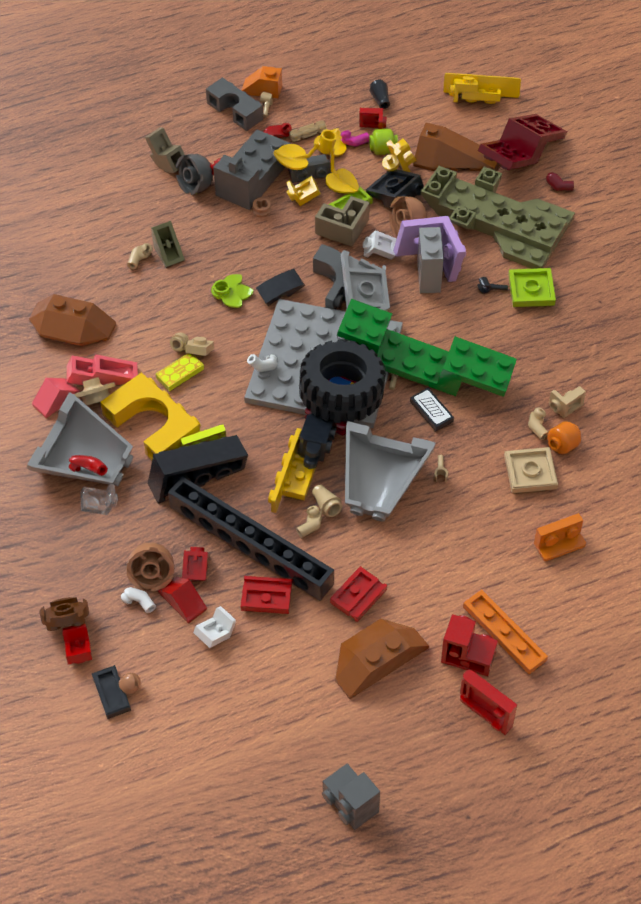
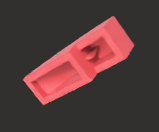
[67,354,138,385]

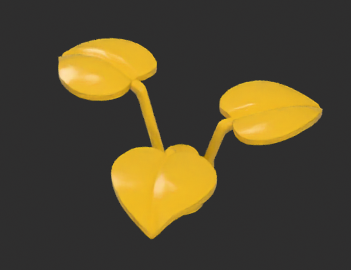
[273,128,359,193]

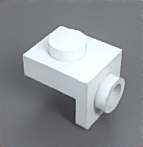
[193,606,236,648]

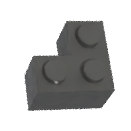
[322,763,380,830]

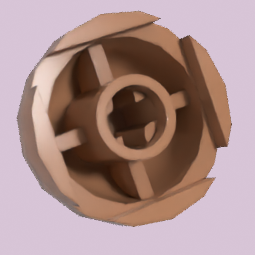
[389,196,427,235]
[127,542,174,591]

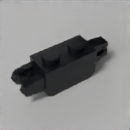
[297,413,337,469]

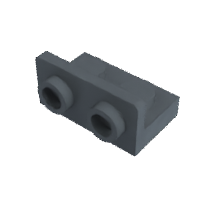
[288,154,331,183]

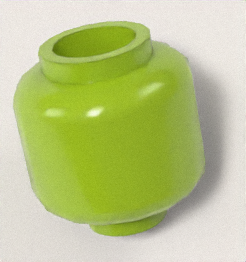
[369,128,398,155]

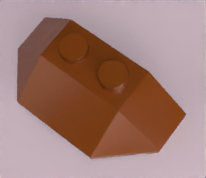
[29,294,116,346]
[335,618,429,699]

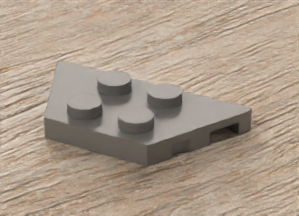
[341,250,390,311]

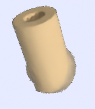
[127,243,153,269]
[528,407,548,440]

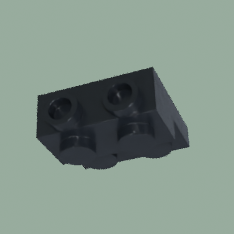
[366,169,424,209]

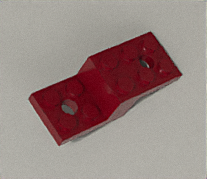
[478,114,568,170]

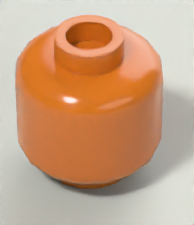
[547,421,581,455]

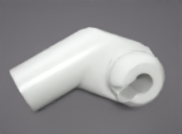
[247,354,278,372]
[121,587,156,613]

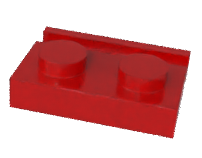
[330,566,387,622]
[240,576,292,614]

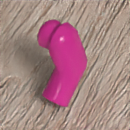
[341,130,369,147]

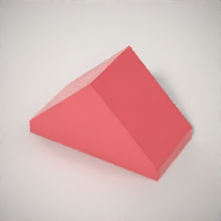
[32,377,80,418]

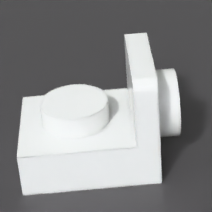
[363,230,397,259]

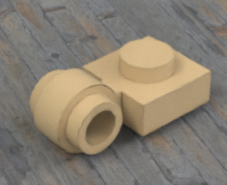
[170,332,214,356]

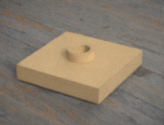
[504,447,558,493]

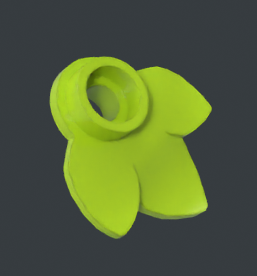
[211,274,254,308]

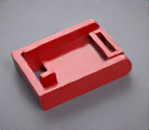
[460,670,517,735]

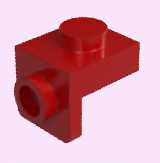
[359,107,387,129]
[62,624,92,665]

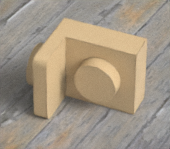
[549,386,586,418]

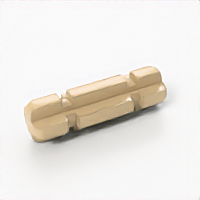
[289,120,327,142]

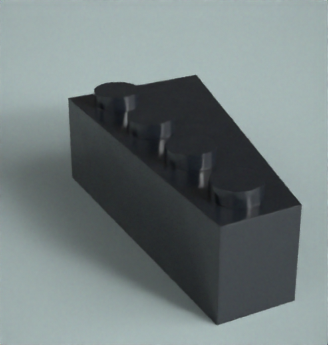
[147,435,248,504]

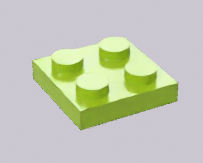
[508,268,556,307]

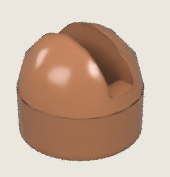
[119,673,141,695]

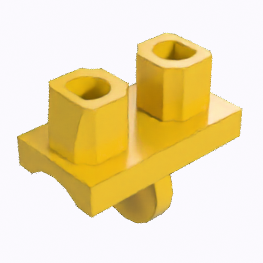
[382,138,416,172]

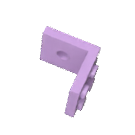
[393,216,466,282]

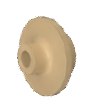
[74,377,115,405]

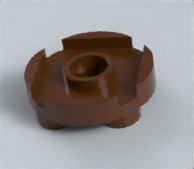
[39,597,89,631]

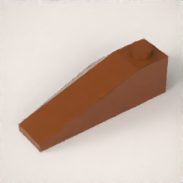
[413,123,497,171]

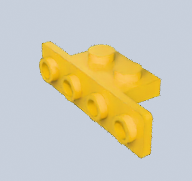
[443,73,521,104]
[268,428,316,513]

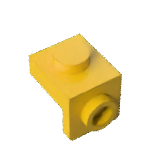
[449,76,478,102]
[286,176,321,206]

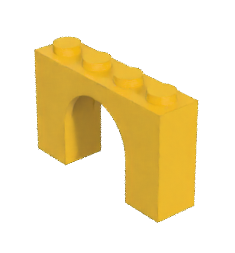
[100,372,201,460]

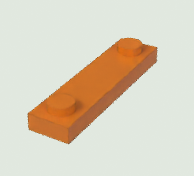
[463,589,548,675]

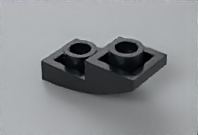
[256,269,305,306]

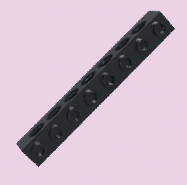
[168,477,334,601]

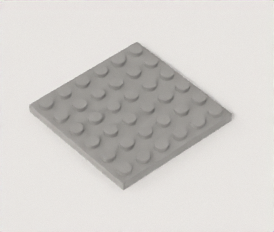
[244,299,403,428]

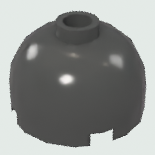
[176,154,213,195]

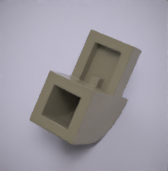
[145,127,185,173]

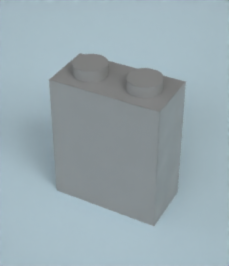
[417,227,443,293]

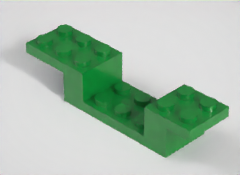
[337,299,517,397]

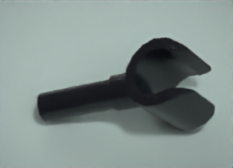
[477,277,508,294]

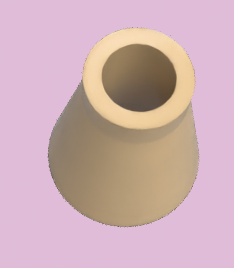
[312,485,342,517]

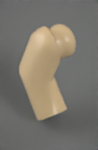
[296,506,322,538]

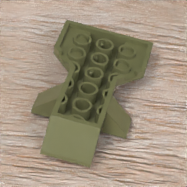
[421,166,575,269]

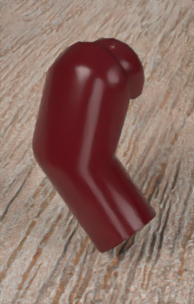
[546,172,574,191]

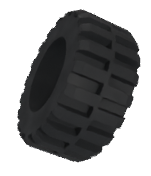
[299,340,386,423]

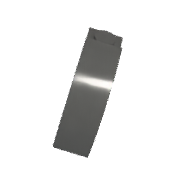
[313,244,346,310]

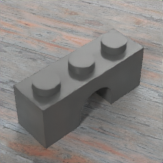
[206,77,263,131]

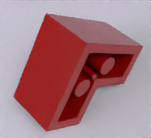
[441,614,498,677]

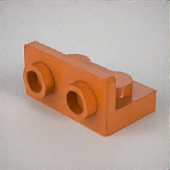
[534,513,586,562]

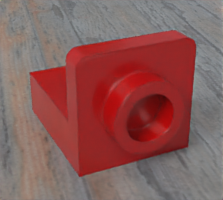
[182,547,210,581]

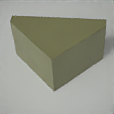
[151,221,185,267]

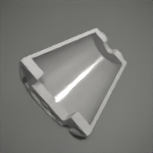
[27,392,134,486]
[345,421,436,522]

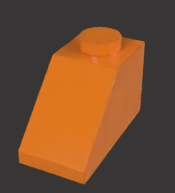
[242,66,282,99]

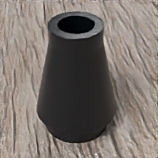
[369,79,390,109]

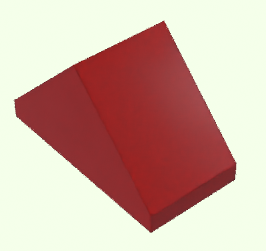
[158,576,207,624]

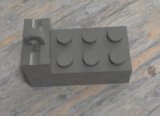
[213,129,291,210]

